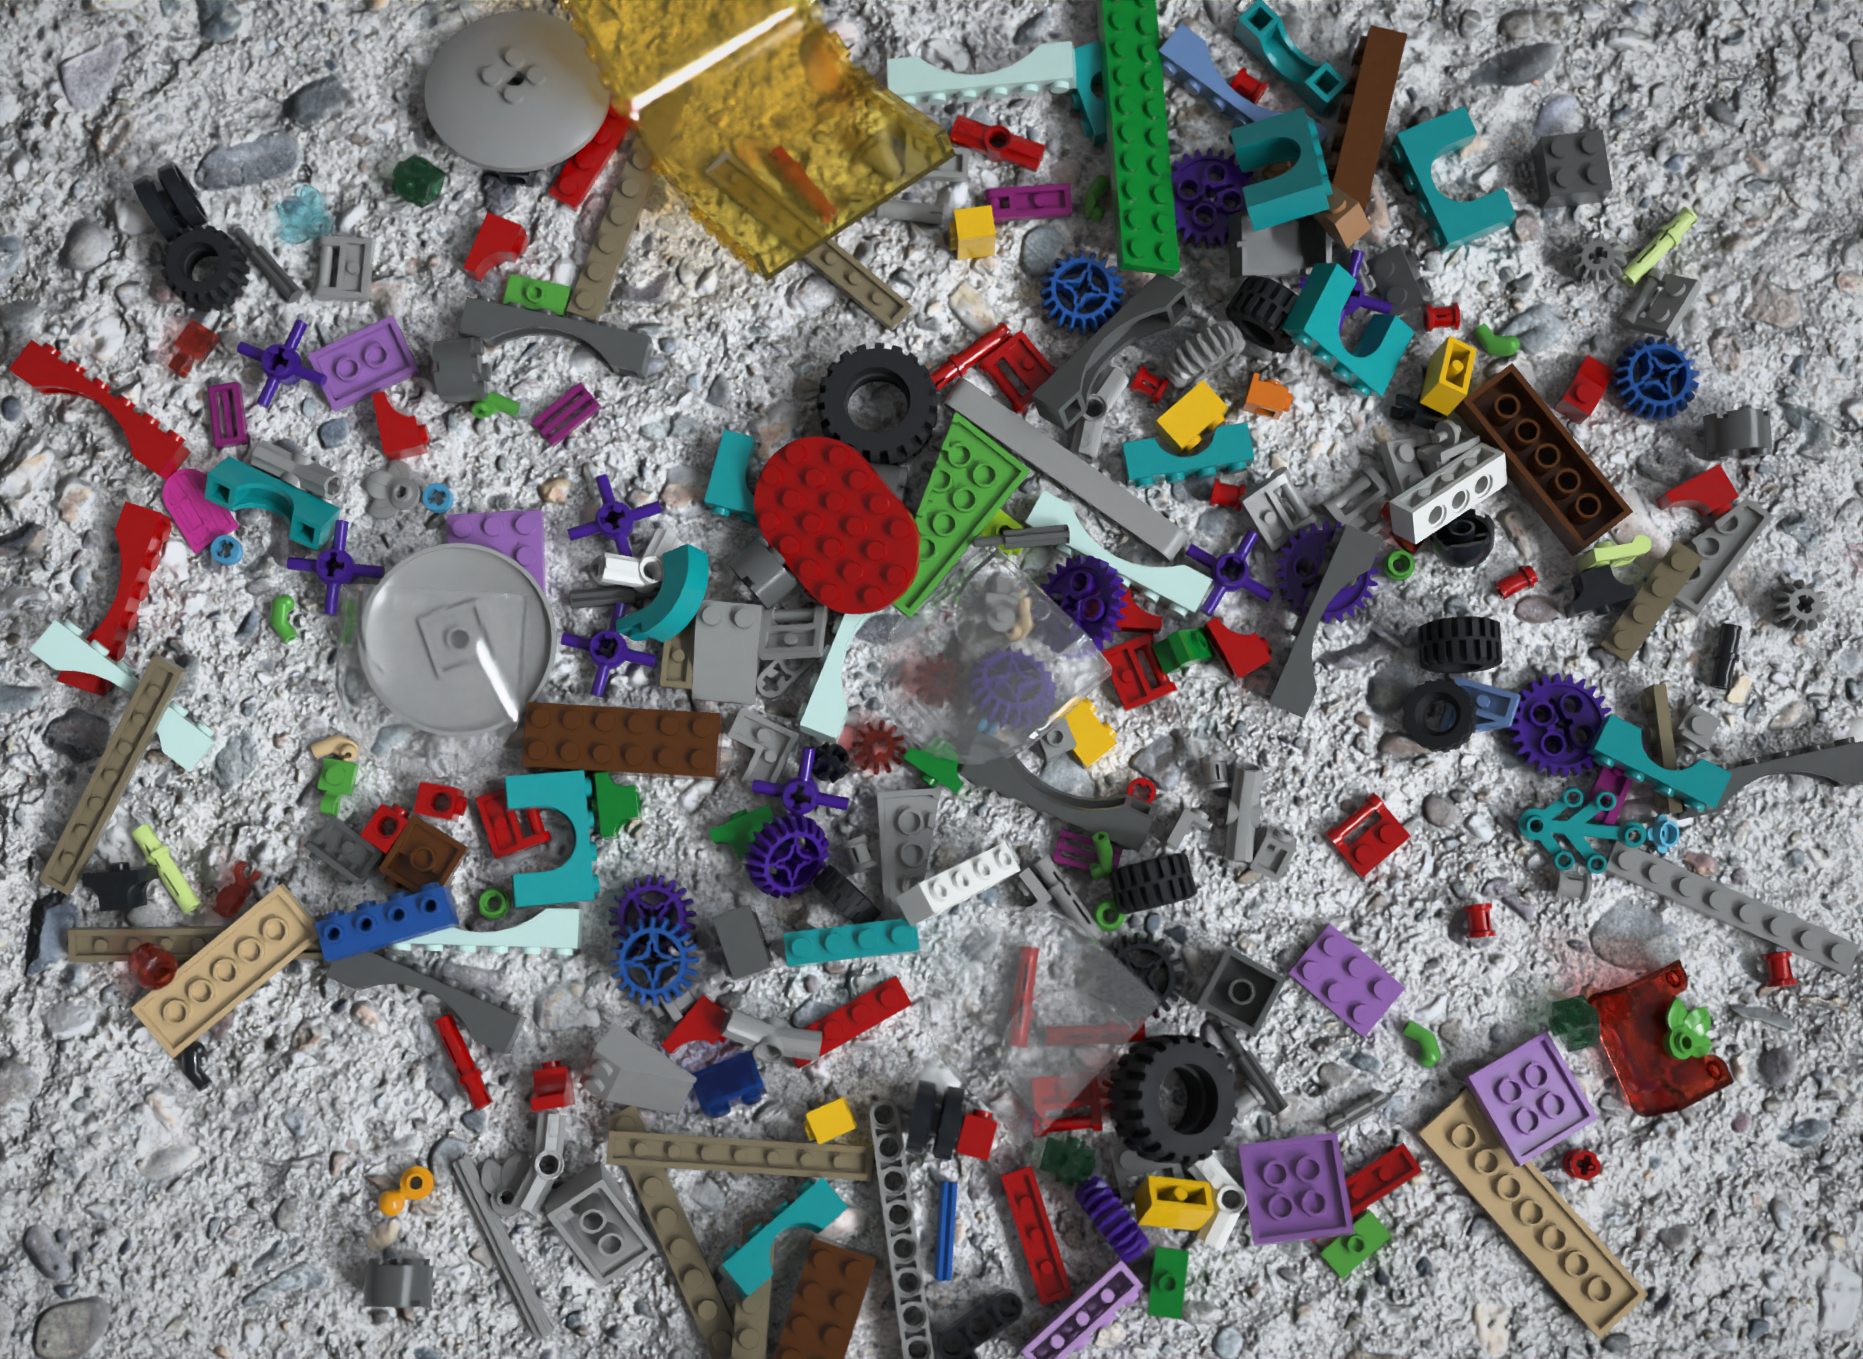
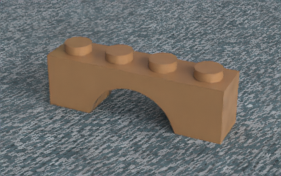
[1261,161,1371,249]

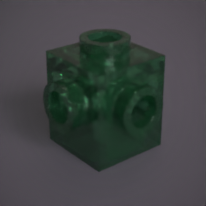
[391,154,446,208]
[1548,994,1600,1053]
[1039,1135,1096,1186]

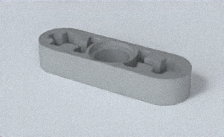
[757,629,831,700]

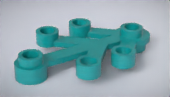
[1518,786,1646,874]

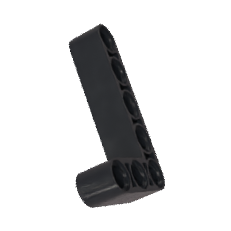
[938,1289,1023,1359]

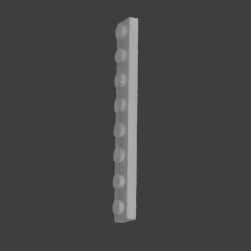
[1605,840,1860,975]

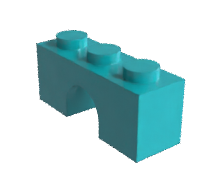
[1070,40,1108,147]

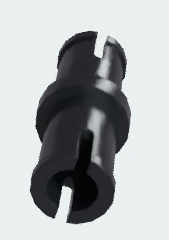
[1710,623,1742,690]

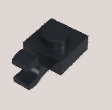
[1389,394,1447,430]

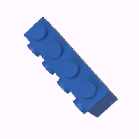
[315,882,460,962]

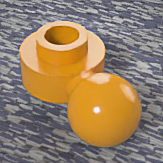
[378,1166,434,1216]

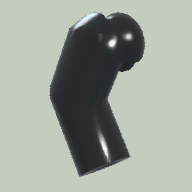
[181,1041,212,1092]

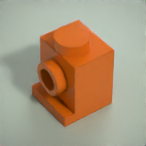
[1242,373,1293,420]

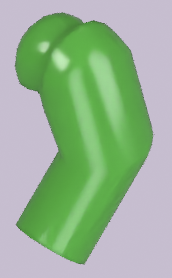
[1473,323,1520,356]

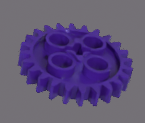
[1171,147,1257,249]
[1274,521,1379,624]
[1033,555,1128,659]
[1506,673,1611,778]

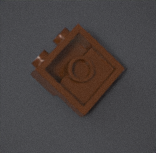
[378,814,470,894]

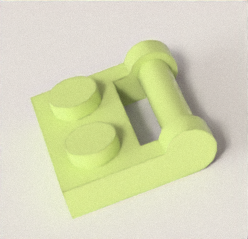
[1576,535,1652,573]

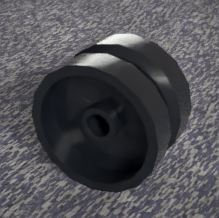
[132,161,210,243]
[905,1080,965,1161]

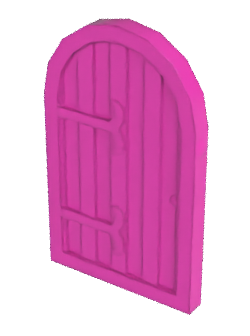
[163,469,239,554]

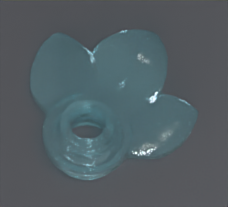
[276,184,334,244]

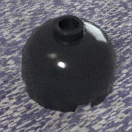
[1430,508,1495,569]

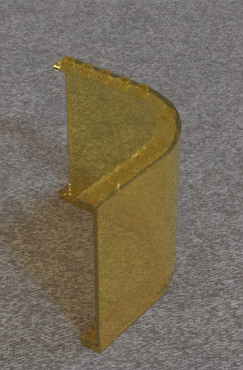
[558,0,956,282]

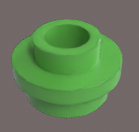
[1382,549,1415,581]
[478,887,511,919]
[1092,899,1125,931]

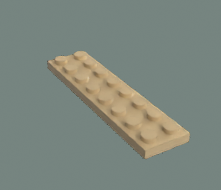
[1417,1089,1648,1339]

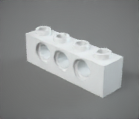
[1389,442,1507,545]
[896,842,1021,927]

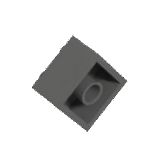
[1532,130,1613,209]
[709,904,776,982]
[1193,947,1286,1037]

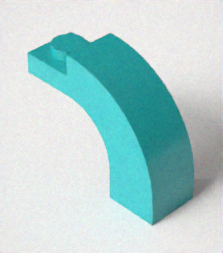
[616,543,709,643]

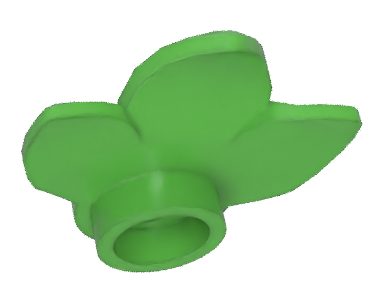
[1663,997,1712,1060]

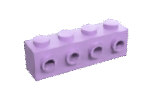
[1020,1256,1144,1359]

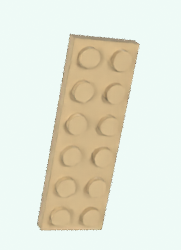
[130,883,319,1058]

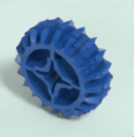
[1039,250,1124,336]
[1611,336,1699,422]
[609,916,699,1006]

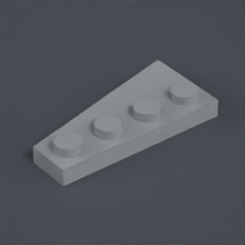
[1643,498,1774,617]
[877,788,941,921]

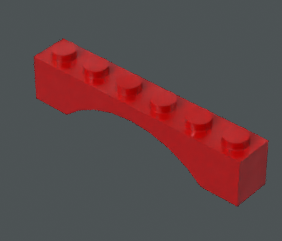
[8,339,191,481]
[57,501,172,697]

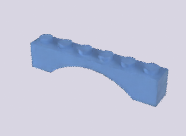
[1158,23,1330,148]

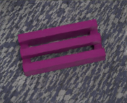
[207,382,249,449]
[532,382,602,447]
[1052,830,1123,873]

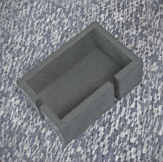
[1228,211,1332,279]

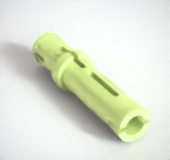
[1620,207,1698,287]
[131,823,202,915]

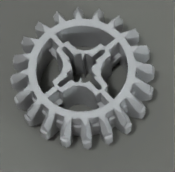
[1163,321,1246,389]

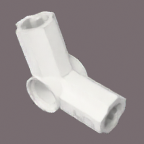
[598,528,681,593]
[1188,1154,1247,1251]

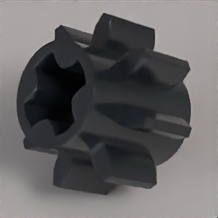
[812,742,850,784]

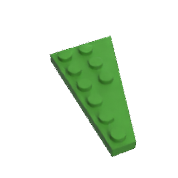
[892,411,1030,619]

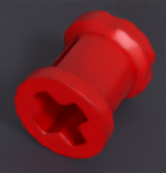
[1229,67,1269,105]
[1423,302,1460,332]
[1129,365,1170,405]
[1209,478,1246,512]
[1463,903,1496,939]
[1761,951,1797,987]
[1562,1148,1601,1180]

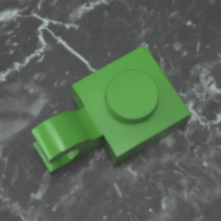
[317,758,359,817]

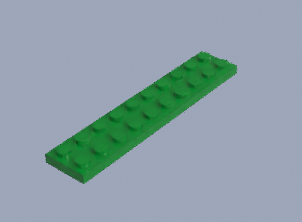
[1096,0,1180,276]

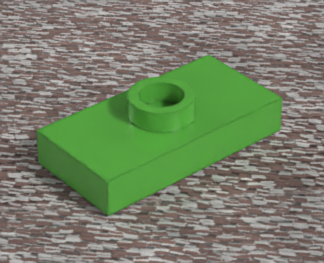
[503,274,572,318]
[1319,1209,1392,1279]

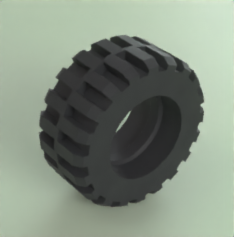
[816,343,938,466]
[1108,1034,1239,1164]

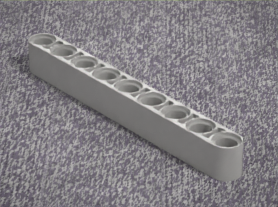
[941,378,1189,563]
[869,1098,935,1359]

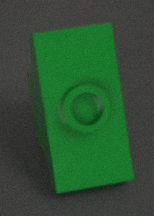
[1152,627,1216,675]
[903,735,965,797]
[592,772,642,840]
[709,804,774,862]
[1146,1245,1189,1320]

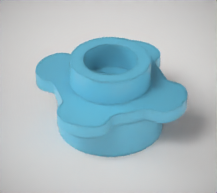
[1646,814,1679,853]

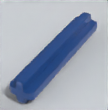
[934,1181,957,1281]

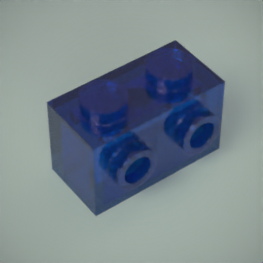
[691,1050,768,1118]

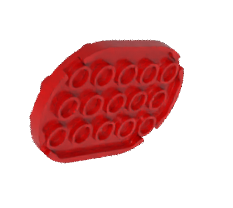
[754,436,921,614]

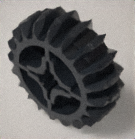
[1096,932,1185,1021]

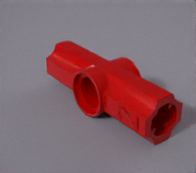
[949,115,1046,173]

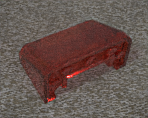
[1587,959,1734,1117]

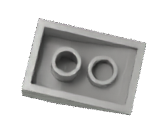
[692,600,764,705]
[579,1022,697,1115]
[545,1160,657,1287]

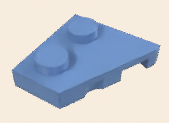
[1438,677,1521,733]

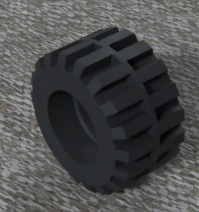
[160,225,250,312]
[1226,275,1298,354]
[1418,616,1503,674]
[1108,853,1197,915]

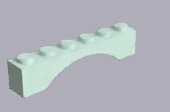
[887,41,1077,108]
[1024,490,1213,618]
[796,612,876,744]
[29,619,218,772]
[391,908,584,955]

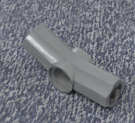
[1070,365,1131,461]
[251,440,344,500]
[1223,763,1263,863]
[720,1008,822,1062]
[510,1113,566,1217]

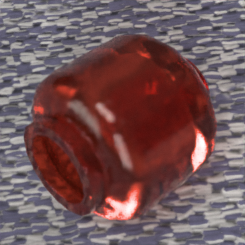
[127,942,178,991]

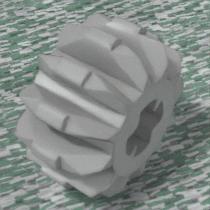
[1571,233,1627,289]
[1770,579,1830,634]

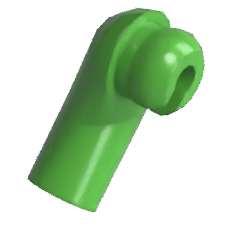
[1083,175,1110,223]
[471,392,520,418]
[269,594,298,643]
[1089,831,1113,881]
[1402,1019,1441,1067]

